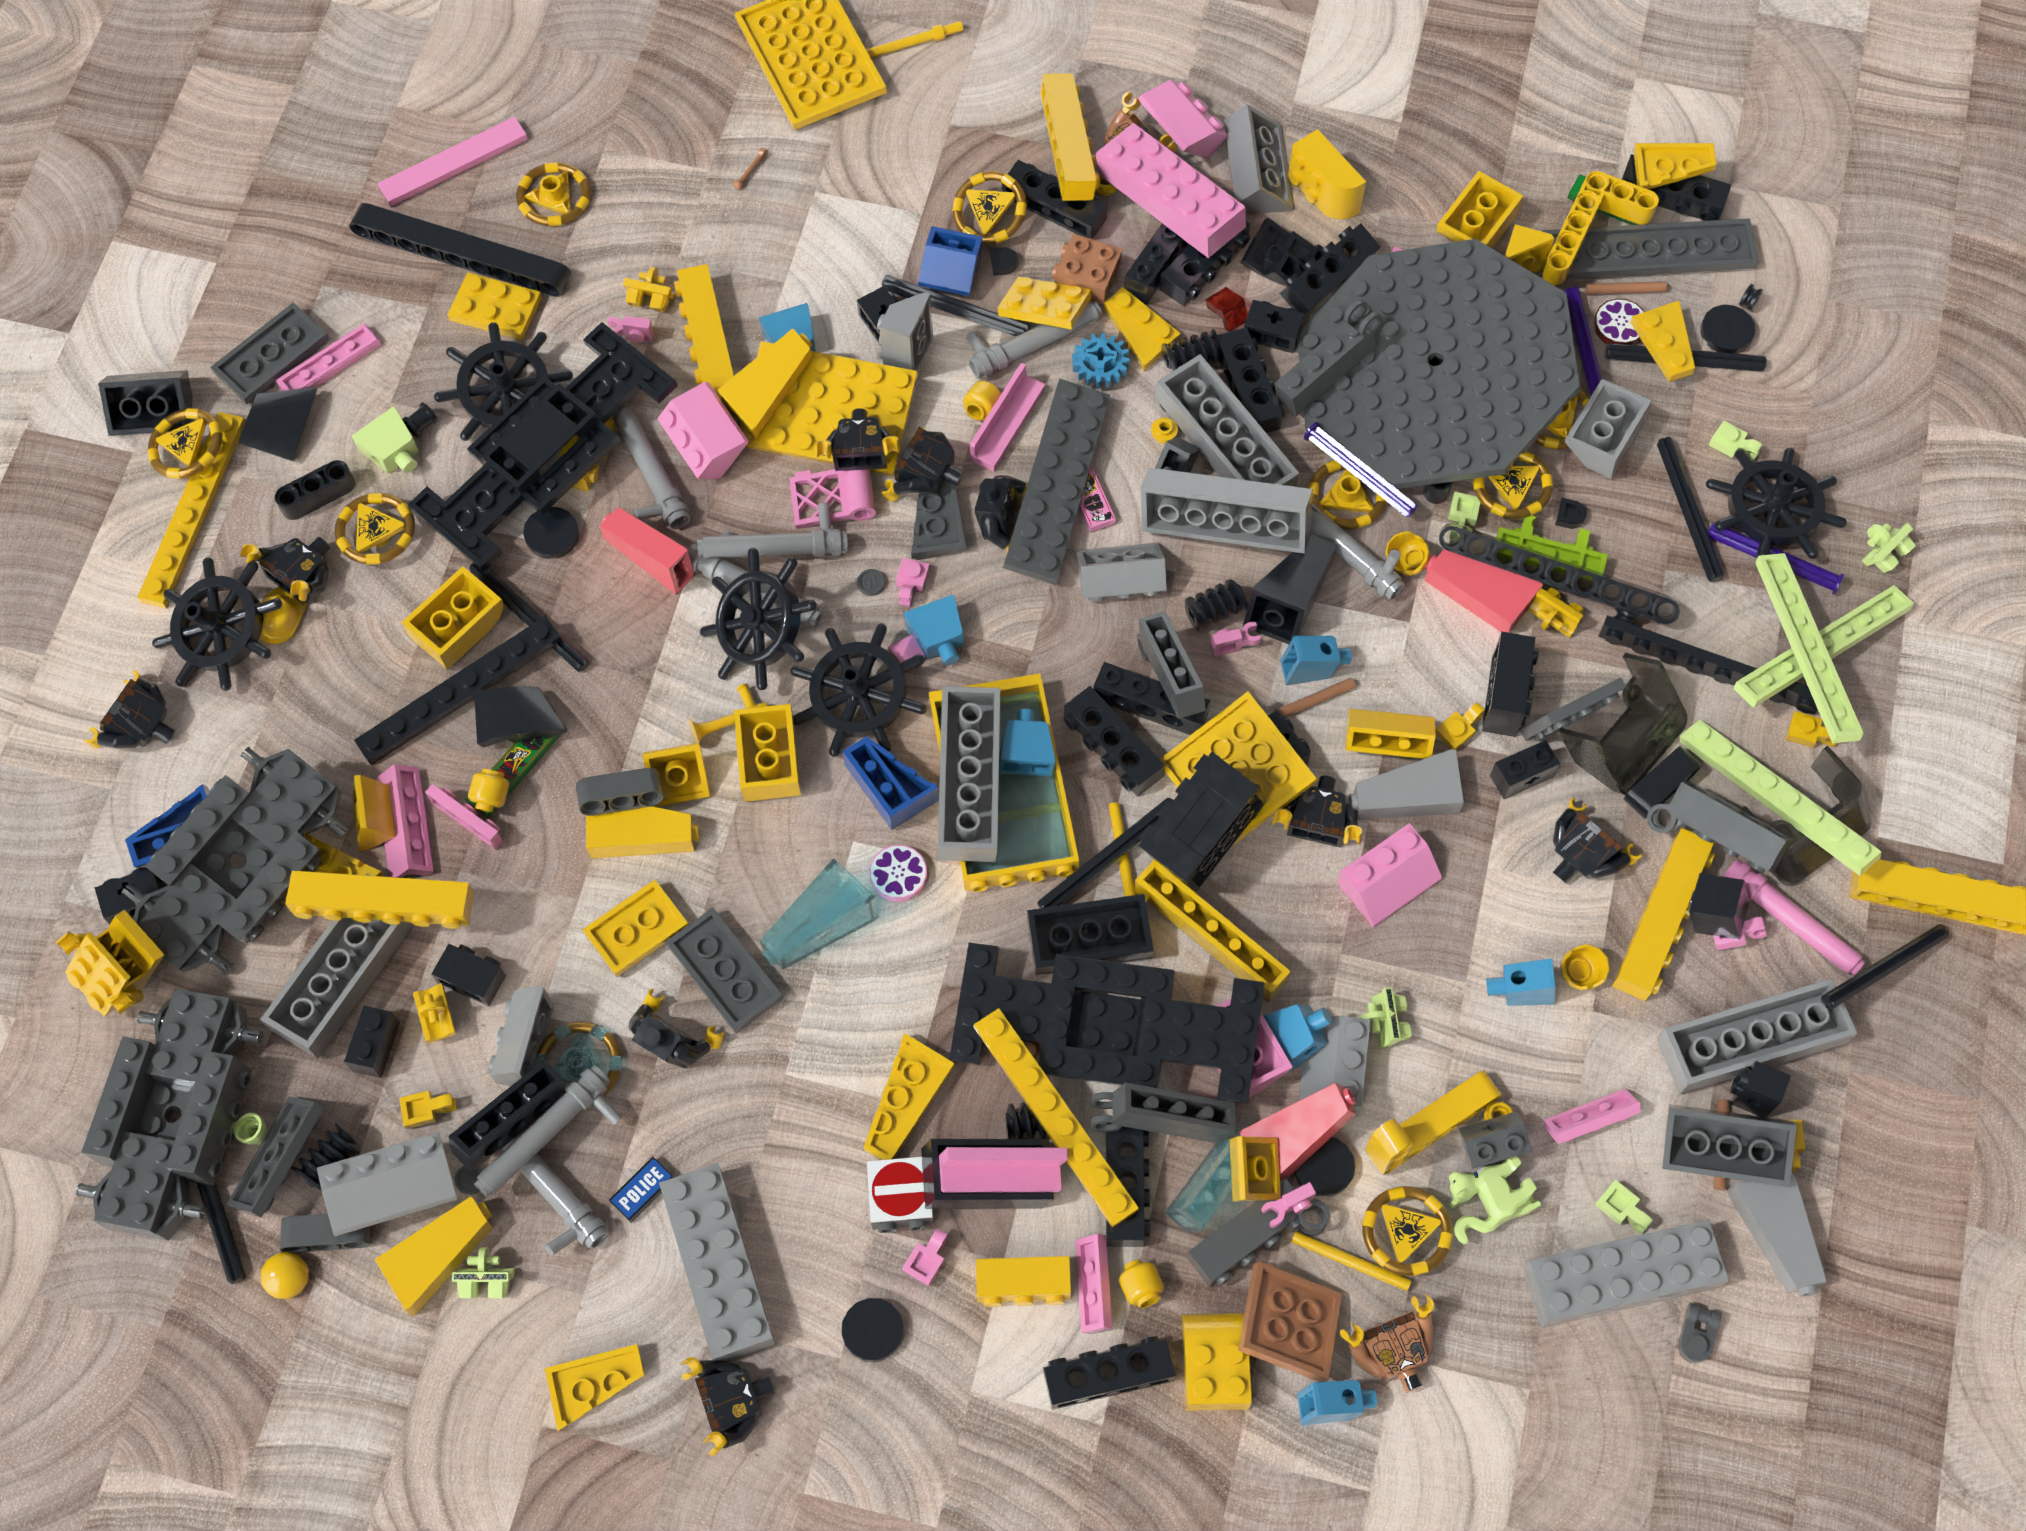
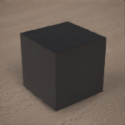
[1689,873,1750,940]

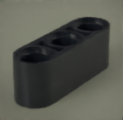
[274,460,355,520]
[1623,746,1702,819]

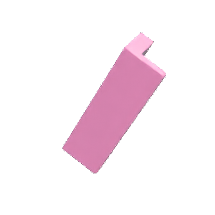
[970,363,1045,472]
[376,764,433,878]
[939,1147,1068,1192]

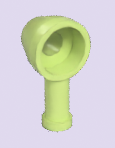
[230,1113,269,1145]

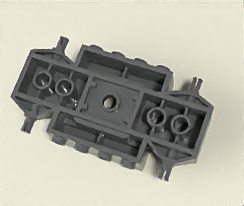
[122,747,350,974]
[76,989,264,1241]

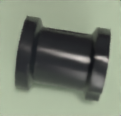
[402,402,438,438]

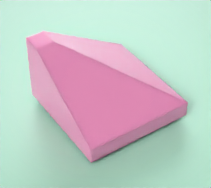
[888,635,926,663]

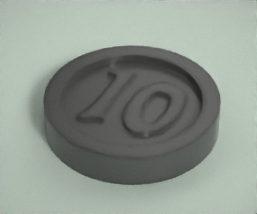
[857,569,885,596]
[454,1166,483,1195]

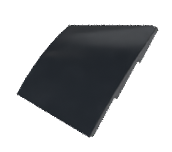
[1240,218,1327,286]
[239,387,318,462]
[474,686,567,748]

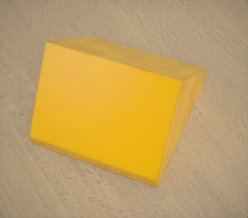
[1505,224,1554,274]
[642,742,710,807]
[352,775,395,852]
[1229,1136,1281,1202]

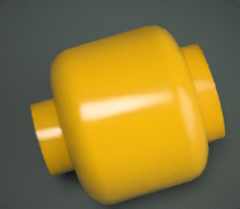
[963,381,1001,421]
[468,768,509,812]
[1119,1259,1164,1309]

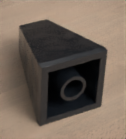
[1242,534,1338,645]

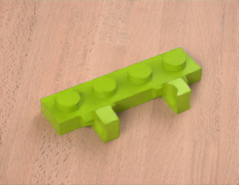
[1496,516,1608,581]

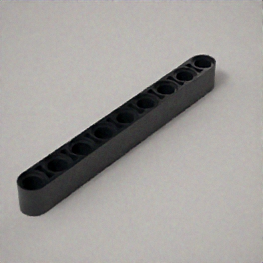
[349,203,571,297]
[1439,523,1680,624]

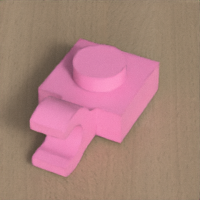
[607,316,654,343]
[896,558,930,607]
[1211,622,1261,657]
[1713,917,1767,951]
[1261,1182,1316,1228]
[902,1229,949,1287]

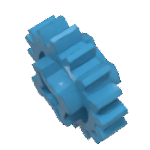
[1072,333,1130,389]

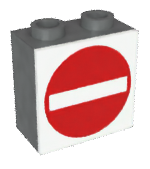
[867,1157,934,1233]

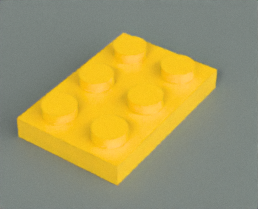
[447,272,542,340]
[997,276,1092,330]
[582,879,689,978]

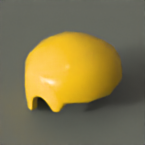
[1385,531,1431,576]
[1560,944,1610,991]
[261,1251,309,1299]

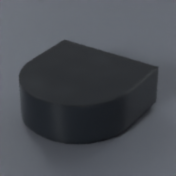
[990,247,1018,276]
[1555,497,1587,529]

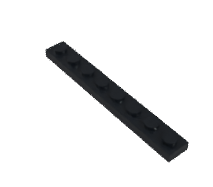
[354,615,563,765]
[1598,615,1818,714]

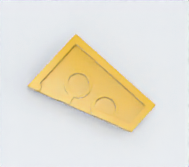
[1633,143,1717,190]
[1104,287,1181,371]
[1630,300,1695,382]
[544,1344,645,1431]

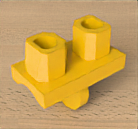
[623,266,676,313]
[1527,587,1584,638]
[413,983,456,1044]

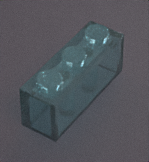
[1165,1139,1232,1233]

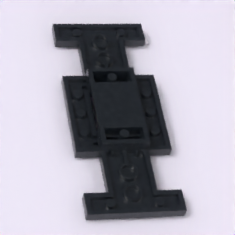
[407,322,678,572]
[949,942,1265,1104]

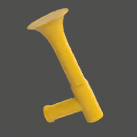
[688,683,767,743]

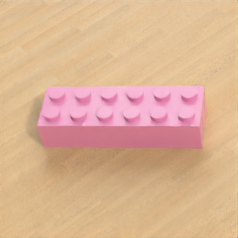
[1096,123,1246,258]

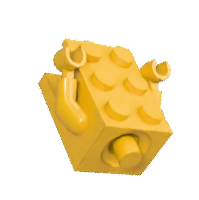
[56,910,164,1017]

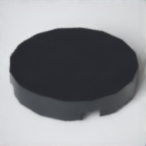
[1700,304,1755,353]
[523,507,579,559]
[1294,1137,1355,1197]
[841,1298,904,1362]

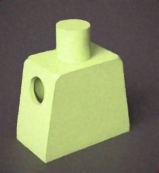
[352,407,419,473]

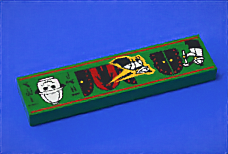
[465,734,562,818]

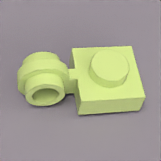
[1448,492,1480,543]

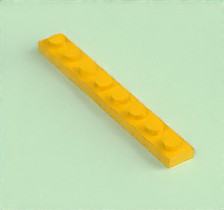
[137,412,246,608]
[974,1008,1139,1228]

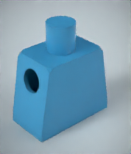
[759,303,816,352]
[904,594,964,666]
[1280,636,1352,685]
[999,709,1055,776]
[1486,959,1555,1006]
[1263,1004,1333,1072]
[1297,1380,1377,1426]

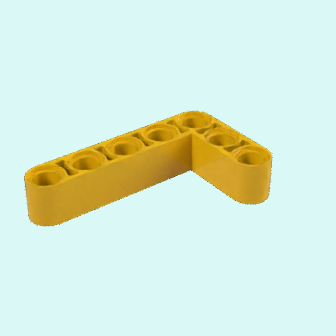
[1543,171,1659,285]
[1365,1070,1503,1175]

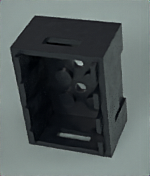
[1138,752,1267,892]

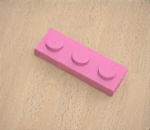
[425,784,503,850]
[1543,1089,1641,1144]
[1075,1234,1113,1334]

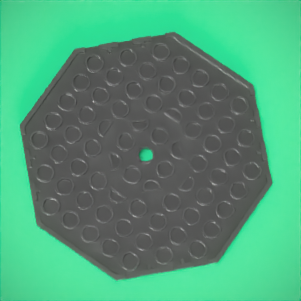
[1297,239,1580,489]

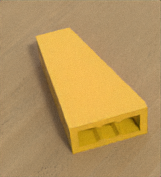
[718,329,813,437]
[586,806,700,859]
[375,1196,493,1316]

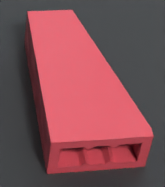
[600,507,695,594]
[1424,549,1543,633]
[1239,1083,1356,1182]

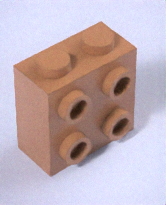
[1052,234,1122,305]

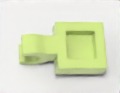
[1709,421,1762,462]
[1595,1180,1652,1234]

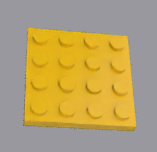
[1159,691,1318,847]

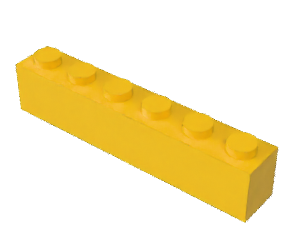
[1040,73,1100,201]
[674,264,734,413]
[1612,828,1715,1001]
[1849,858,2026,935]
[1135,859,1291,1003]
[285,871,475,929]

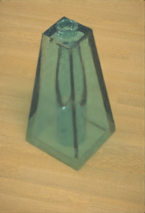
[760,859,879,969]

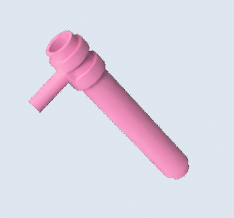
[1723,859,1865,976]

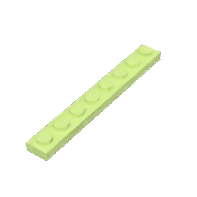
[1755,553,1864,743]
[1733,585,1914,708]
[1680,720,1881,876]

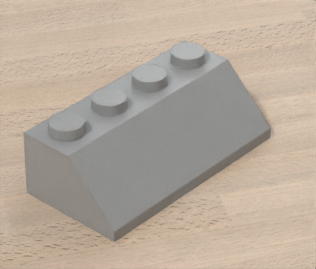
[1224,104,1293,214]
[317,1132,457,1237]

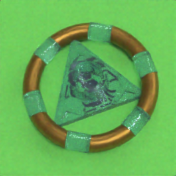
[534,1022,622,1097]

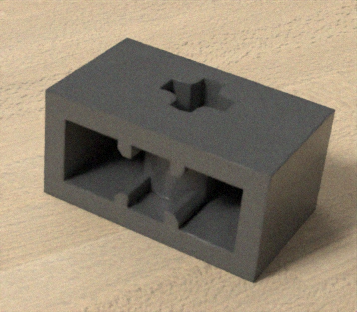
[1458,1111,1532,1169]

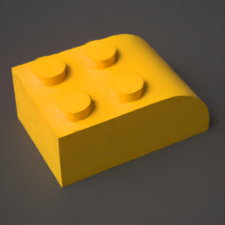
[1288,129,1366,219]
[1436,171,1523,248]
[401,566,503,670]
[734,704,801,802]
[1181,1313,1252,1411]

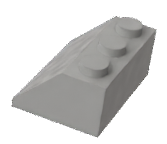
[877,292,933,371]
[1565,379,1652,479]
[1076,543,1167,601]
[488,986,554,1086]
[1298,1015,1371,1116]

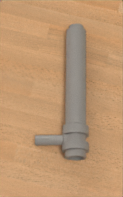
[966,302,1102,378]
[613,405,690,529]
[696,502,848,558]
[1311,503,1405,600]
[688,530,823,627]
[474,1066,623,1196]
[501,1134,609,1256]

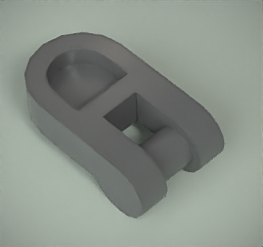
[1678,1302,1721,1364]

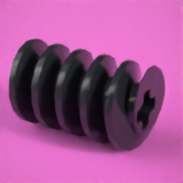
[1161,329,1221,371]
[1185,579,1248,631]
[1005,1102,1047,1139]
[291,1122,360,1190]

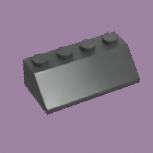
[1662,1104,1797,1187]

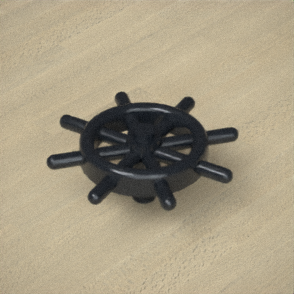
[434,322,573,441]
[1706,448,1847,559]
[700,548,817,690]
[152,557,282,691]
[790,623,927,757]

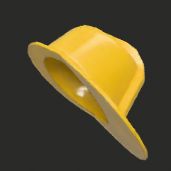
[260,587,307,645]

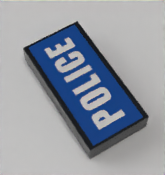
[609,1157,674,1223]

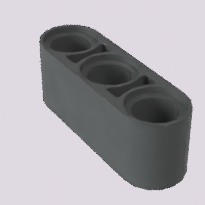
[576,768,664,816]
[280,1213,371,1253]

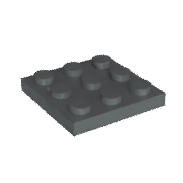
[1520,677,1626,741]

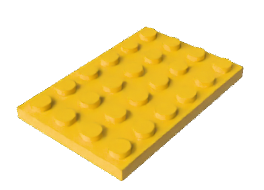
[734,0,887,130]
[740,341,918,476]

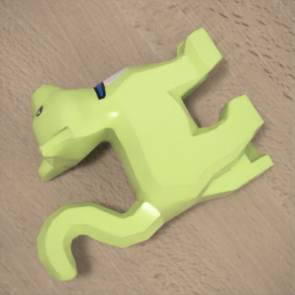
[1449,1156,1541,1244]

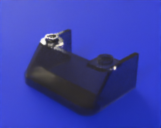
[1558,653,1688,795]
[1741,746,1871,886]

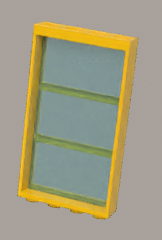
[929,673,1079,892]

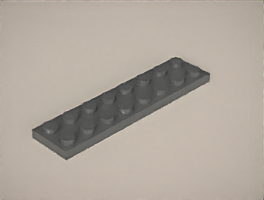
[1542,218,1759,279]
[1003,378,1110,585]

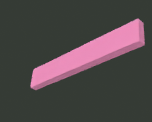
[377,117,528,207]

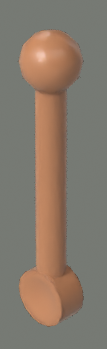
[733,147,768,190]

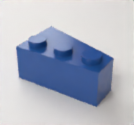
[843,736,939,830]
[125,784,210,868]

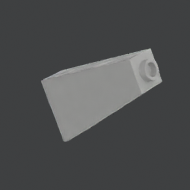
[1349,749,1464,820]
[1727,1173,1827,1297]

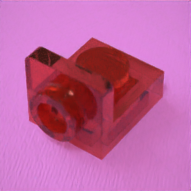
[1205,287,1248,332]

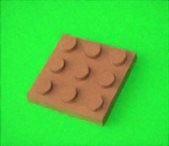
[1238,1261,1342,1382]

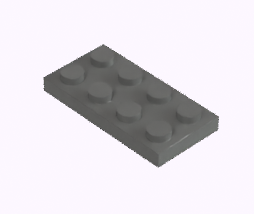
[210,303,329,405]
[665,908,784,1034]
[226,1096,324,1218]

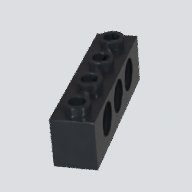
[1622,154,1732,221]
[1002,160,1107,239]
[1159,221,1250,306]
[1124,223,1189,305]
[1279,223,1381,314]
[1217,327,1285,433]
[1093,662,1210,735]
[1063,686,1165,797]
[448,1060,566,1172]
[1106,1122,1150,1247]
[1043,1336,1176,1410]

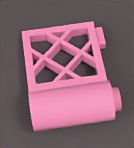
[789,469,876,529]

